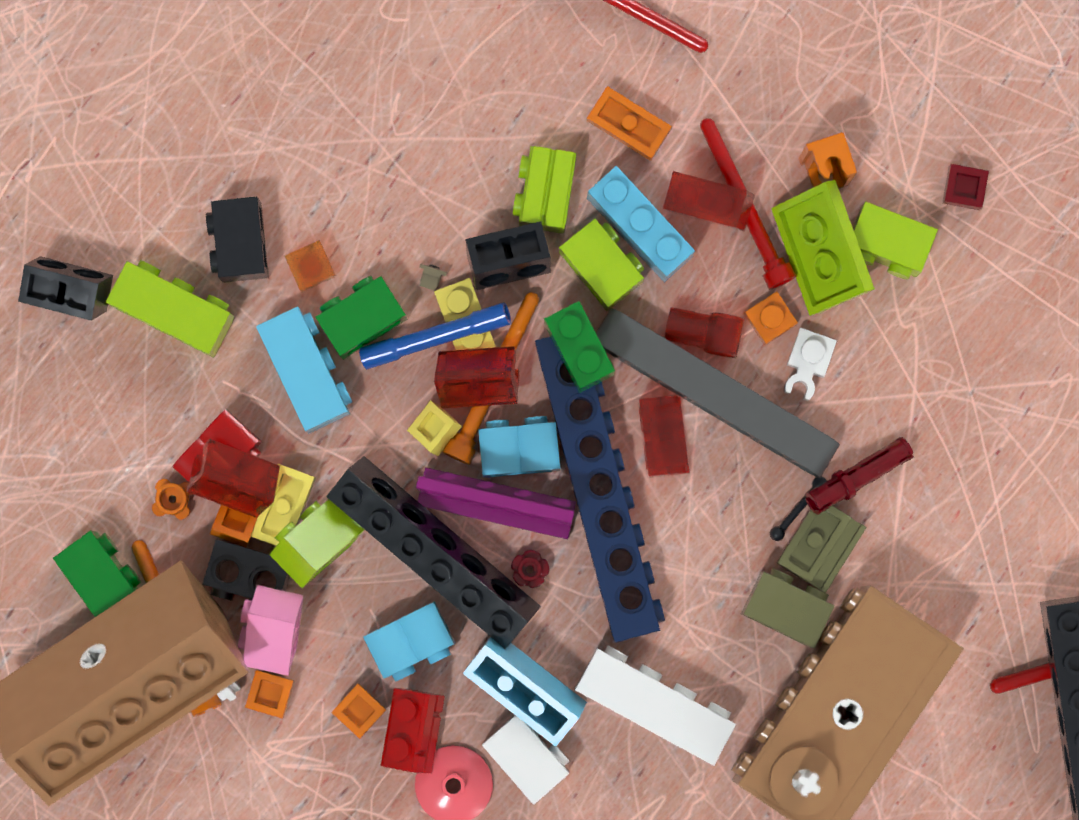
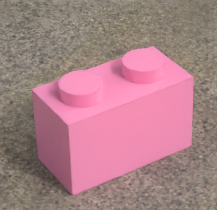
[238,585,304,676]

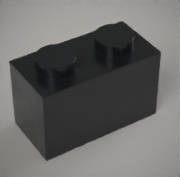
[206,196,269,283]

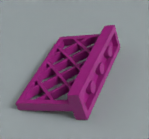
[416,467,576,540]

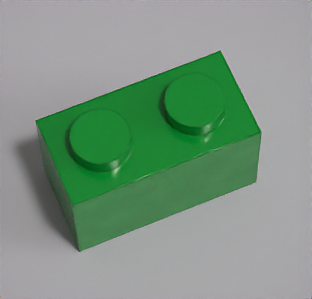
[315,276,408,360]
[544,301,615,393]
[53,530,141,617]

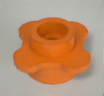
[152,479,194,520]

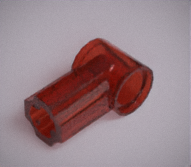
[664,307,744,358]

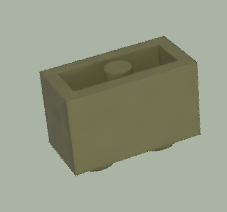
[741,568,834,648]

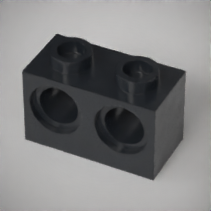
[465,221,551,290]
[18,256,113,321]
[202,540,290,601]

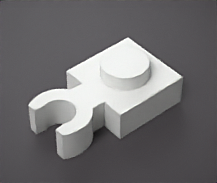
[784,328,837,401]

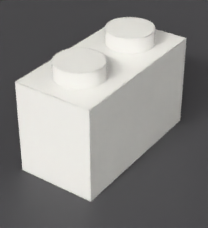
[482,715,570,805]

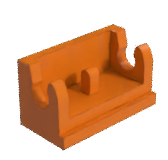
[799,132,857,189]

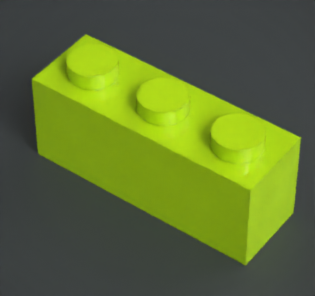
[106,260,235,358]

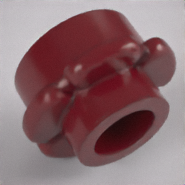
[511,550,549,588]

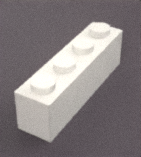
[575,646,736,766]

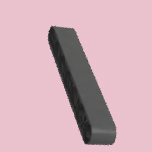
[596,308,840,478]

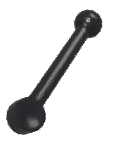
[770,476,827,541]

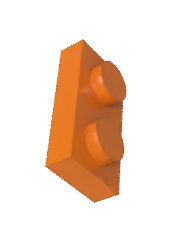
[586,86,672,161]

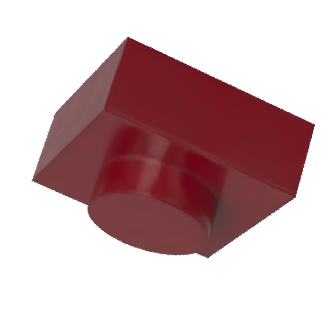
[942,164,989,211]

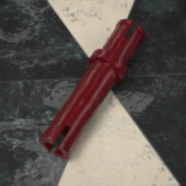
[805,437,914,515]

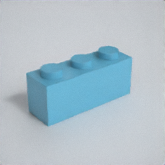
[587,166,695,283]
[256,306,353,434]
[463,637,587,747]

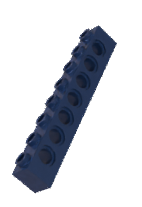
[535,337,665,643]

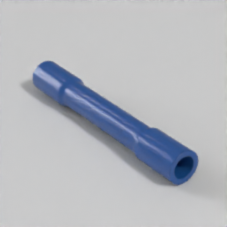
[359,302,512,370]

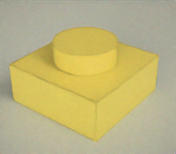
[407,400,462,456]

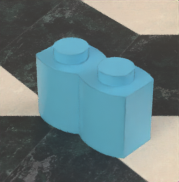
[478,416,560,478]
[363,601,455,682]

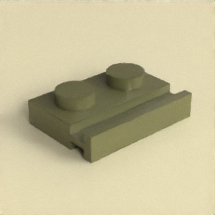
[777,505,867,593]

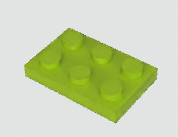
[771,180,875,316]

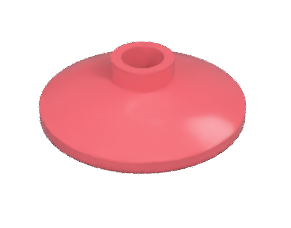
[415,746,493,820]

